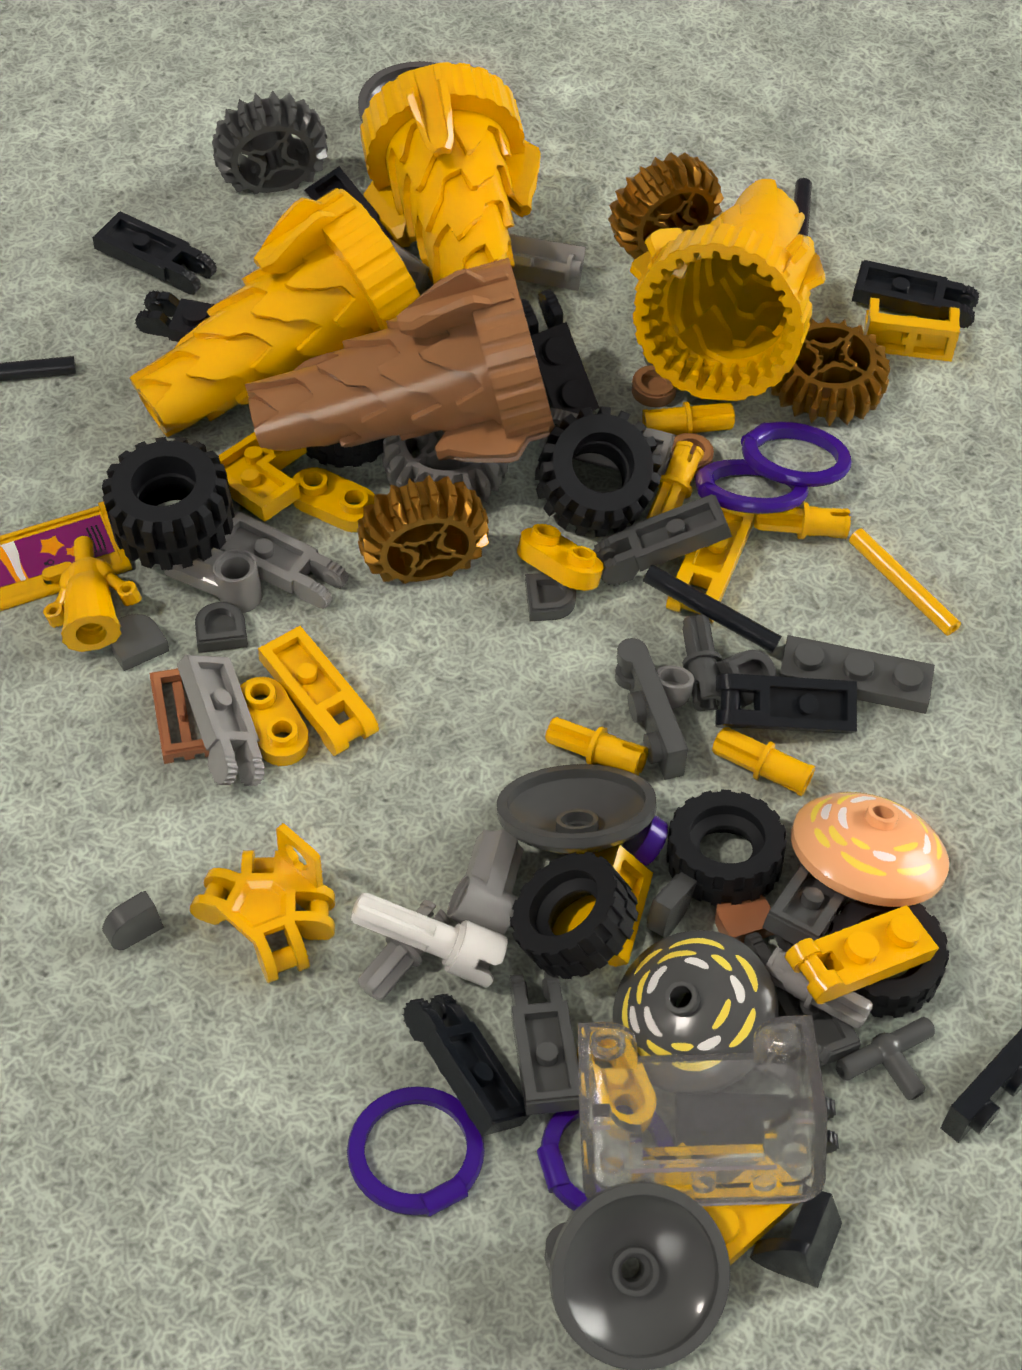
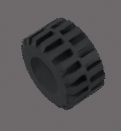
[535,406,662,537]
[102,437,235,570]

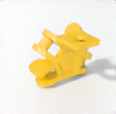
[189,823,335,983]

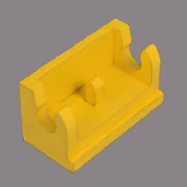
[864,297,960,362]

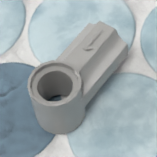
[164,548,263,613]
[447,829,524,935]

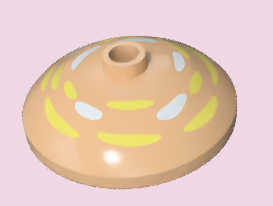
[791,792,949,907]

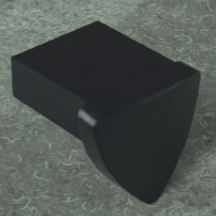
[750,1188,842,1288]

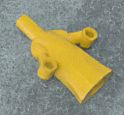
[43,536,142,652]

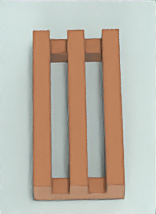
[149,668,209,764]

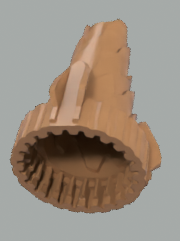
[245,258,555,463]

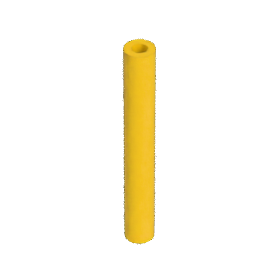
[849,528,961,636]

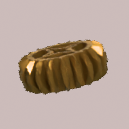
[608,152,724,259]
[771,316,890,427]
[357,475,489,584]

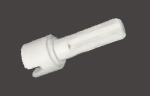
[351,892,508,988]

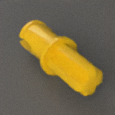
[642,401,735,435]
[646,441,704,519]
[753,501,851,539]
[545,717,648,776]
[712,727,816,797]

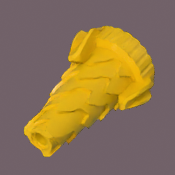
[360,62,541,285]
[630,179,826,401]
[129,188,420,437]

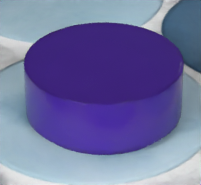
[623,815,668,866]

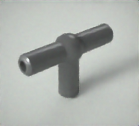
[836,1017,935,1100]

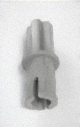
[358,900,451,1000]
[766,947,873,1028]

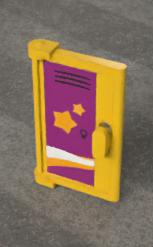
[0,501,132,611]

